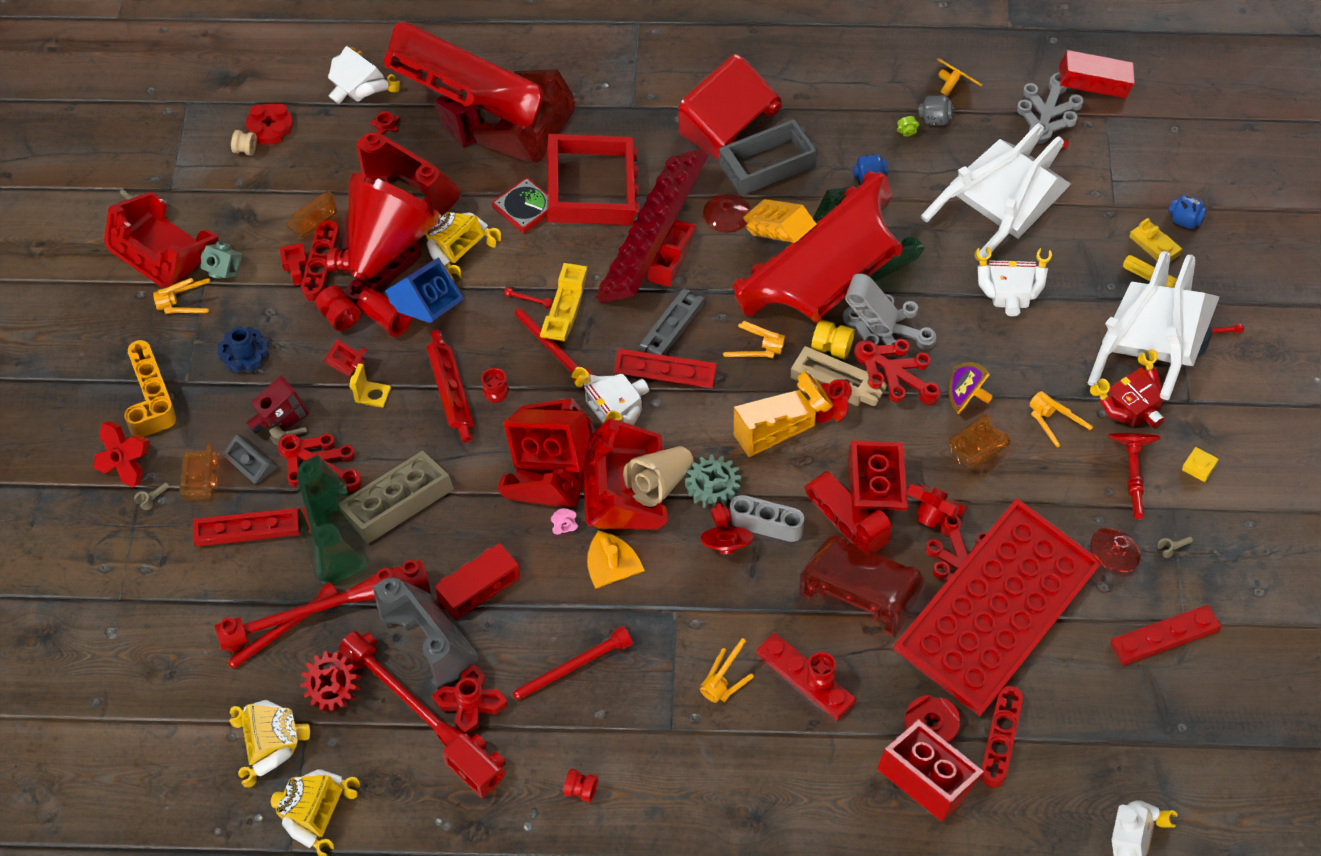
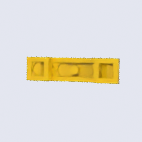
[540,263,588,341]

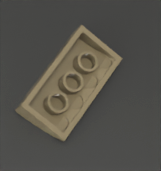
[337,451,454,544]

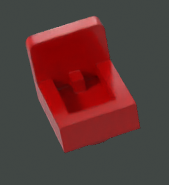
[323,339,366,377]

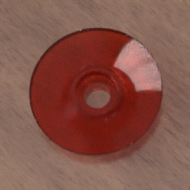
[703,194,751,233]
[1090,528,1141,573]

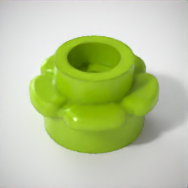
[897,116,919,136]

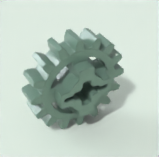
[685,455,741,508]

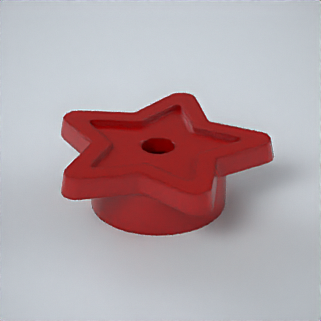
[370,111,399,134]

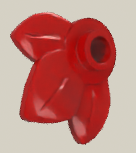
[808,379,852,423]

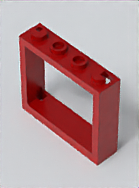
[547,134,639,225]

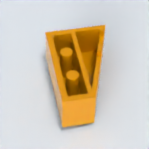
[734,390,816,457]

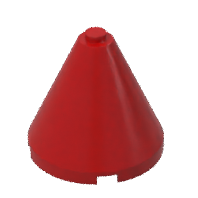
[348,173,441,281]

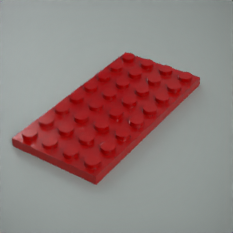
[892,498,1102,717]

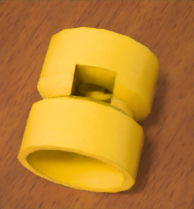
[811,319,855,360]

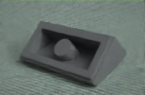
[222,434,278,484]

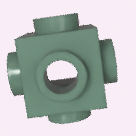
[200,242,243,279]

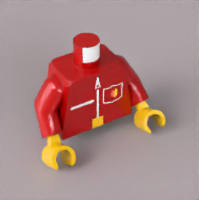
[1090,349,1165,429]

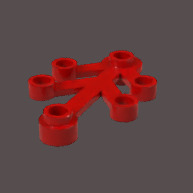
[854,339,941,405]
[278,433,362,499]
[925,514,987,582]

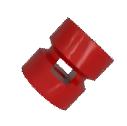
[315,285,361,331]

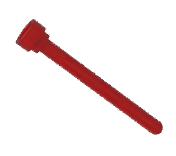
[515,308,594,390]
[228,582,339,668]
[513,626,633,700]

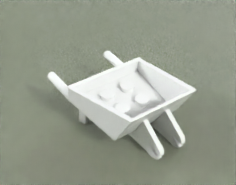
[920,123,1071,258]
[1087,251,1219,400]

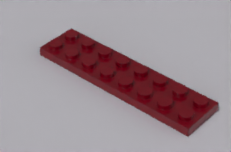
[595,149,709,303]

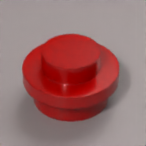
[710,503,731,529]

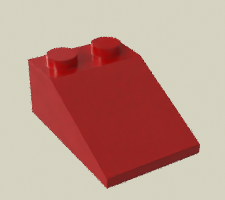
[847,440,908,511]

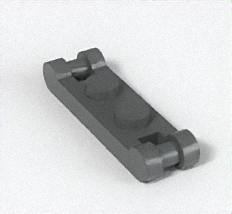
[638,288,706,356]

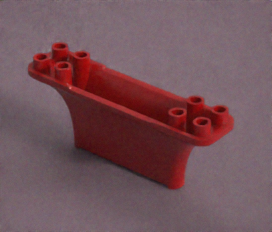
[384,22,544,128]
[732,171,903,322]

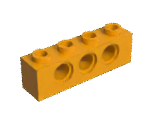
[743,199,816,243]

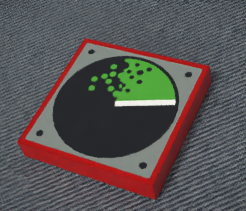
[491,177,547,234]

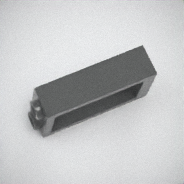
[719,119,818,196]

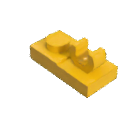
[1129,218,1182,262]

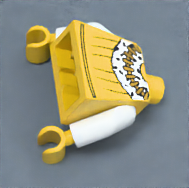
[425,212,501,281]
[229,700,310,788]
[271,769,360,856]

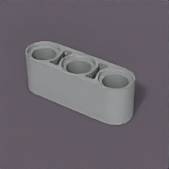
[845,274,899,337]
[730,495,804,542]

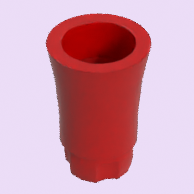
[357,288,413,337]

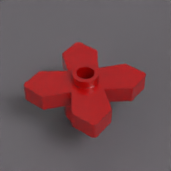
[93,421,150,487]
[906,484,968,528]
[432,664,508,735]

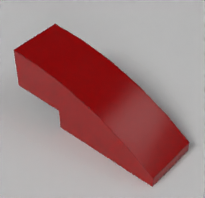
[647,219,696,287]

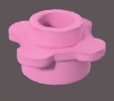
[551,508,578,535]

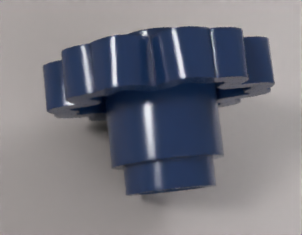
[218,327,269,373]

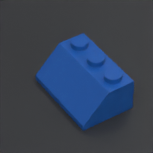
[385,257,464,323]

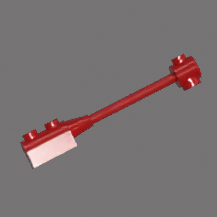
[214,560,431,652]
[338,631,506,799]

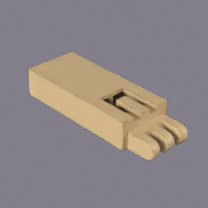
[791,346,887,406]

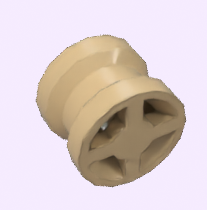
[231,130,257,156]

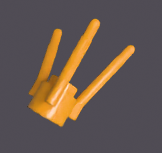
[153,278,211,315]
[723,321,785,359]
[1030,391,1093,448]
[700,638,754,703]

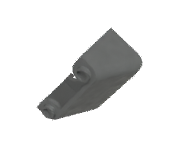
[373,578,479,691]

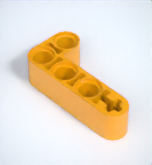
[124,340,176,437]

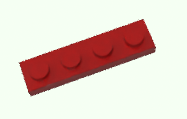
[614,349,717,389]
[193,508,300,547]
[1110,604,1221,666]
[756,632,856,721]

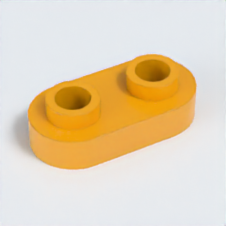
[797,370,833,412]

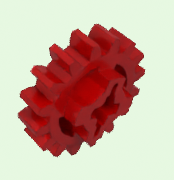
[301,651,361,711]

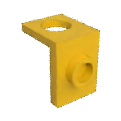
[350,363,391,408]

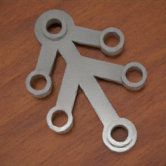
[1017,73,1083,144]
[843,294,936,358]

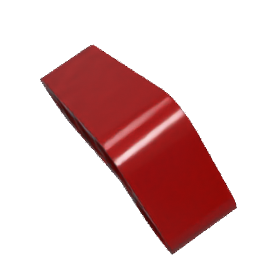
[804,471,892,557]

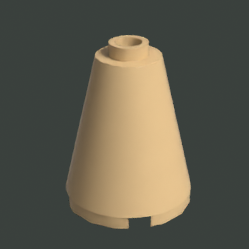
[623,446,693,507]

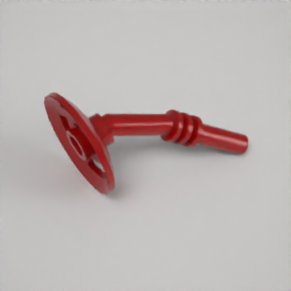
[1108,433,1161,520]

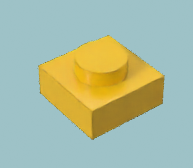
[1182,447,1219,482]

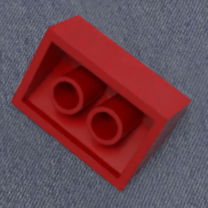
[503,408,590,472]
[877,720,984,822]

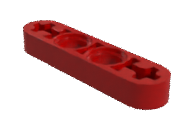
[301,220,340,301]
[981,686,1023,787]

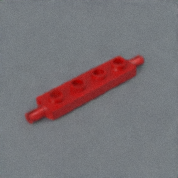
[427,330,474,443]

